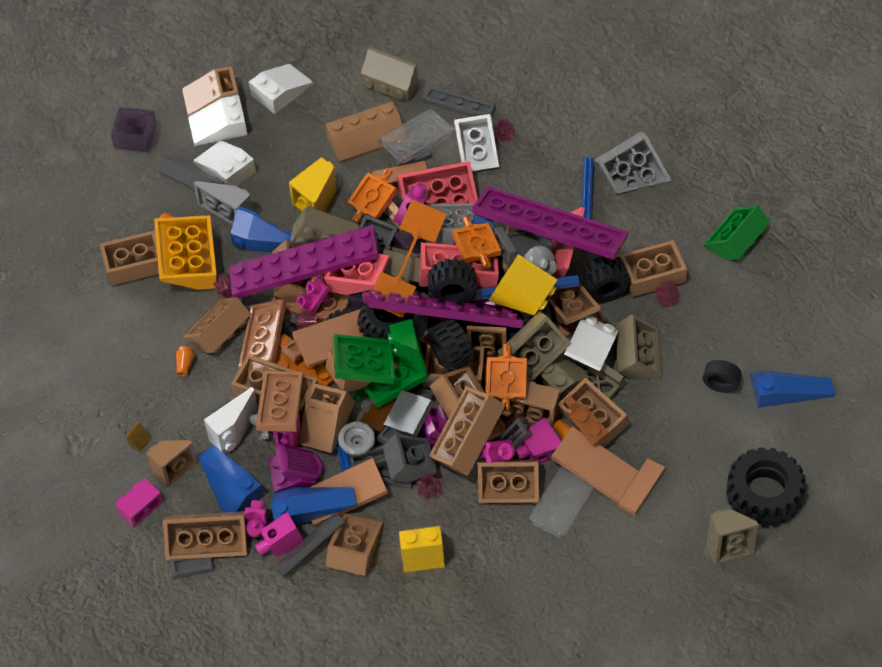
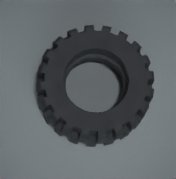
[726,447,806,527]

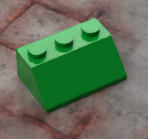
[703,205,770,260]

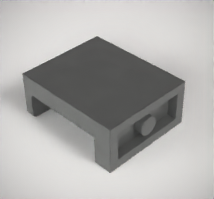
[494,226,553,267]

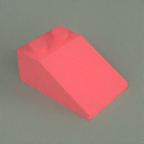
[324,254,390,295]

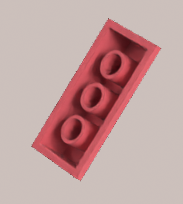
[419,242,499,289]

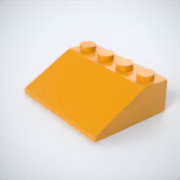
[154,215,217,290]

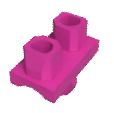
[297,276,330,314]
[479,440,515,463]
[244,500,269,537]

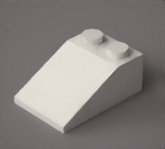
[249,64,313,114]
[188,95,247,146]
[454,114,499,172]
[193,140,256,186]
[564,315,618,371]
[204,387,258,454]

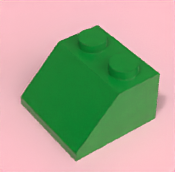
[388,319,427,373]

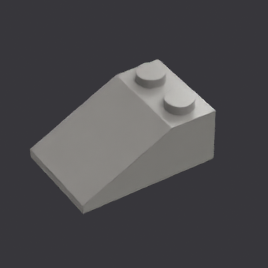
[193,181,253,226]

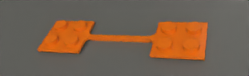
[373,199,447,318]

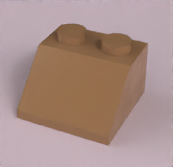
[146,440,197,487]

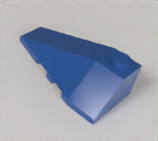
[231,206,292,252]
[749,370,835,408]
[198,445,263,512]
[271,487,357,526]

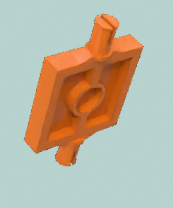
[347,168,398,224]
[452,216,501,269]
[486,344,527,412]

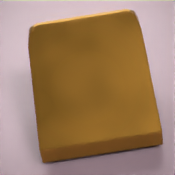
[126,422,151,451]

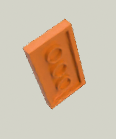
[275,333,335,387]

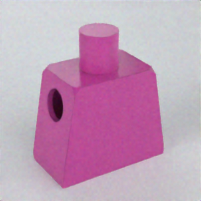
[393,183,428,225]
[514,417,561,464]
[255,512,304,557]

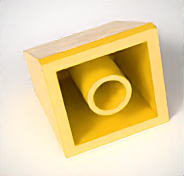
[289,157,337,212]
[489,254,557,315]
[399,526,444,573]

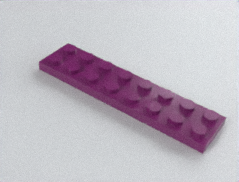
[472,186,629,260]
[229,225,379,298]
[363,290,523,328]

